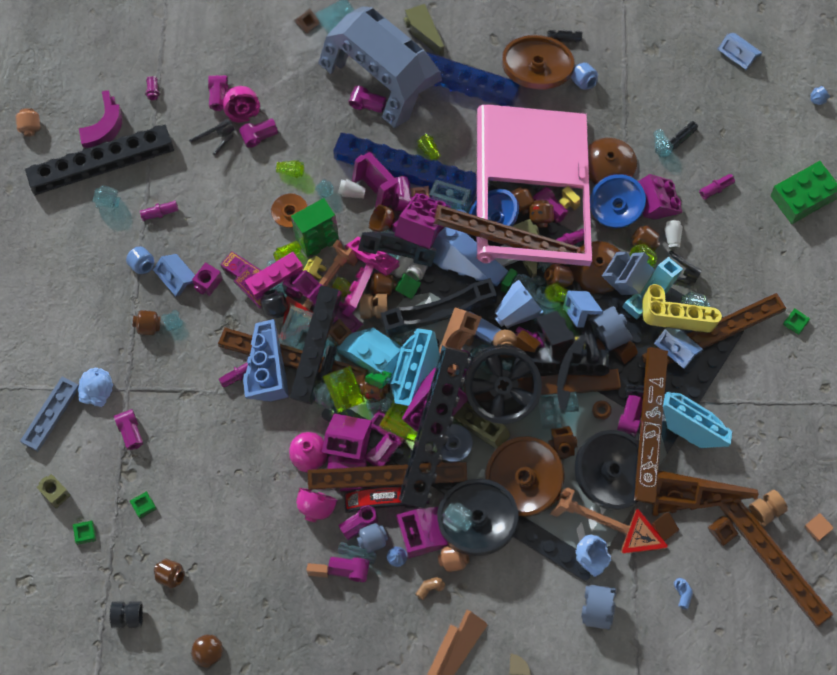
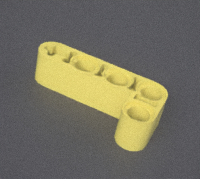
[642,284,722,332]

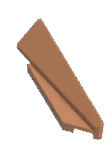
[427,610,487,675]

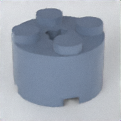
[590,306,632,352]
[581,585,616,630]

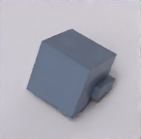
[602,252,654,295]

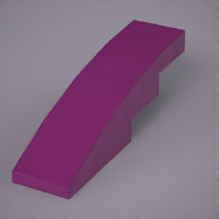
[292,270,363,333]

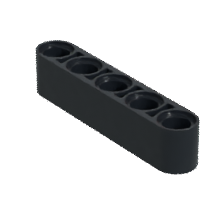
[514,348,610,376]

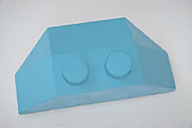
[336,327,402,387]
[390,328,440,406]
[663,392,732,448]

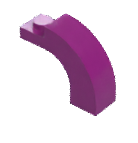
[79,90,123,149]

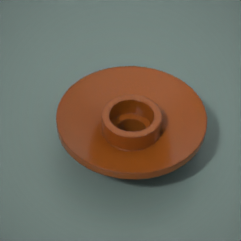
[271,193,308,228]

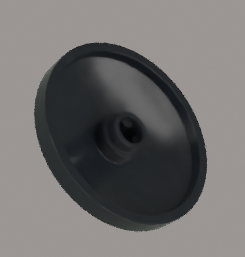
[575,430,639,510]
[437,479,518,556]

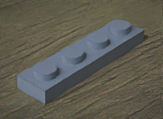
[20,377,79,452]

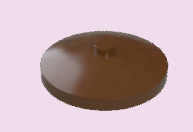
[502,35,574,89]
[485,436,565,517]

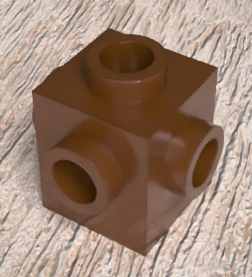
[548,426,578,459]

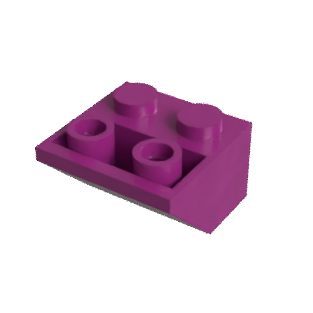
[638,174,683,220]
[322,414,372,460]

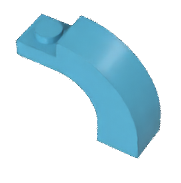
[622,257,683,319]

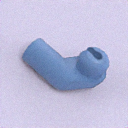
[674,578,693,609]

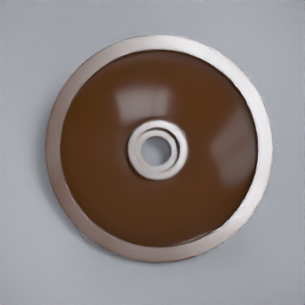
[588,138,637,184]
[570,241,621,294]

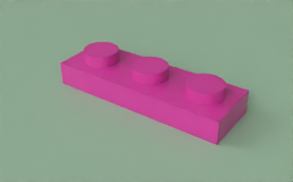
[345,237,399,276]
[245,252,304,298]
[342,262,374,317]

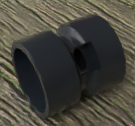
[110,601,143,628]

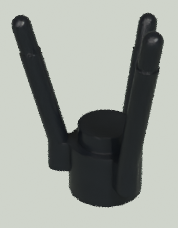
[189,119,235,156]
[652,250,702,285]

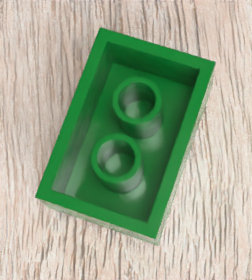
[770,161,837,225]
[291,198,339,257]

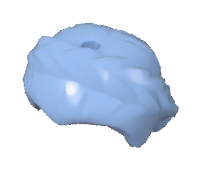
[78,368,113,407]
[576,535,611,577]

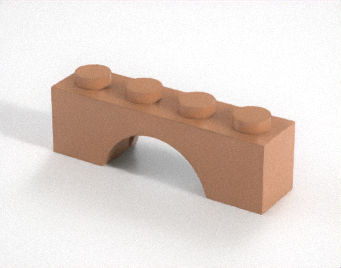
[439,308,481,374]

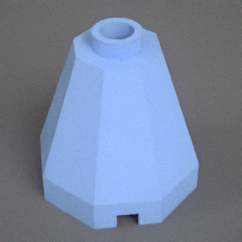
[495,280,544,328]

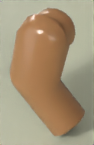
[415,577,445,600]

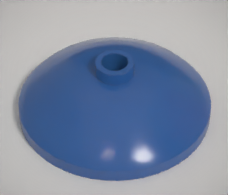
[590,174,646,228]
[469,189,519,237]

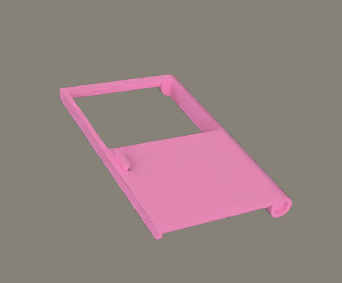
[477,105,592,266]

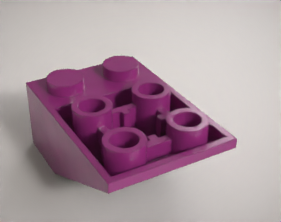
[394,193,451,249]
[402,368,468,432]
[397,506,448,559]

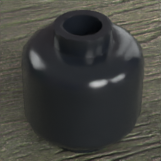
[261,289,288,319]

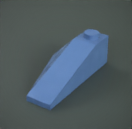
[432,227,509,286]
[243,319,289,401]

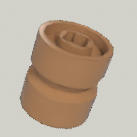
[360,294,388,319]
[749,490,788,526]

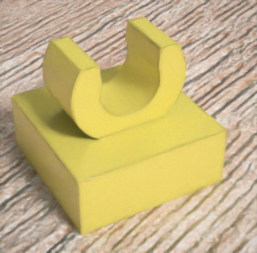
[559,186,580,210]
[304,256,326,280]

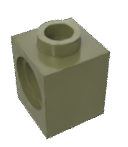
[36,474,71,509]

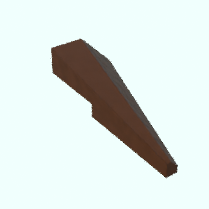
[652,470,759,516]

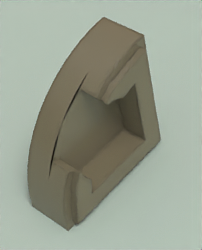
[509,654,530,675]

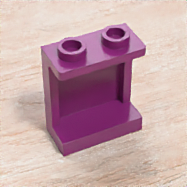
[352,152,398,208]

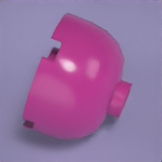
[223,86,260,123]
[289,432,328,472]
[296,488,337,522]

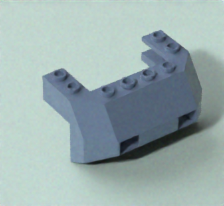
[318,7,442,128]

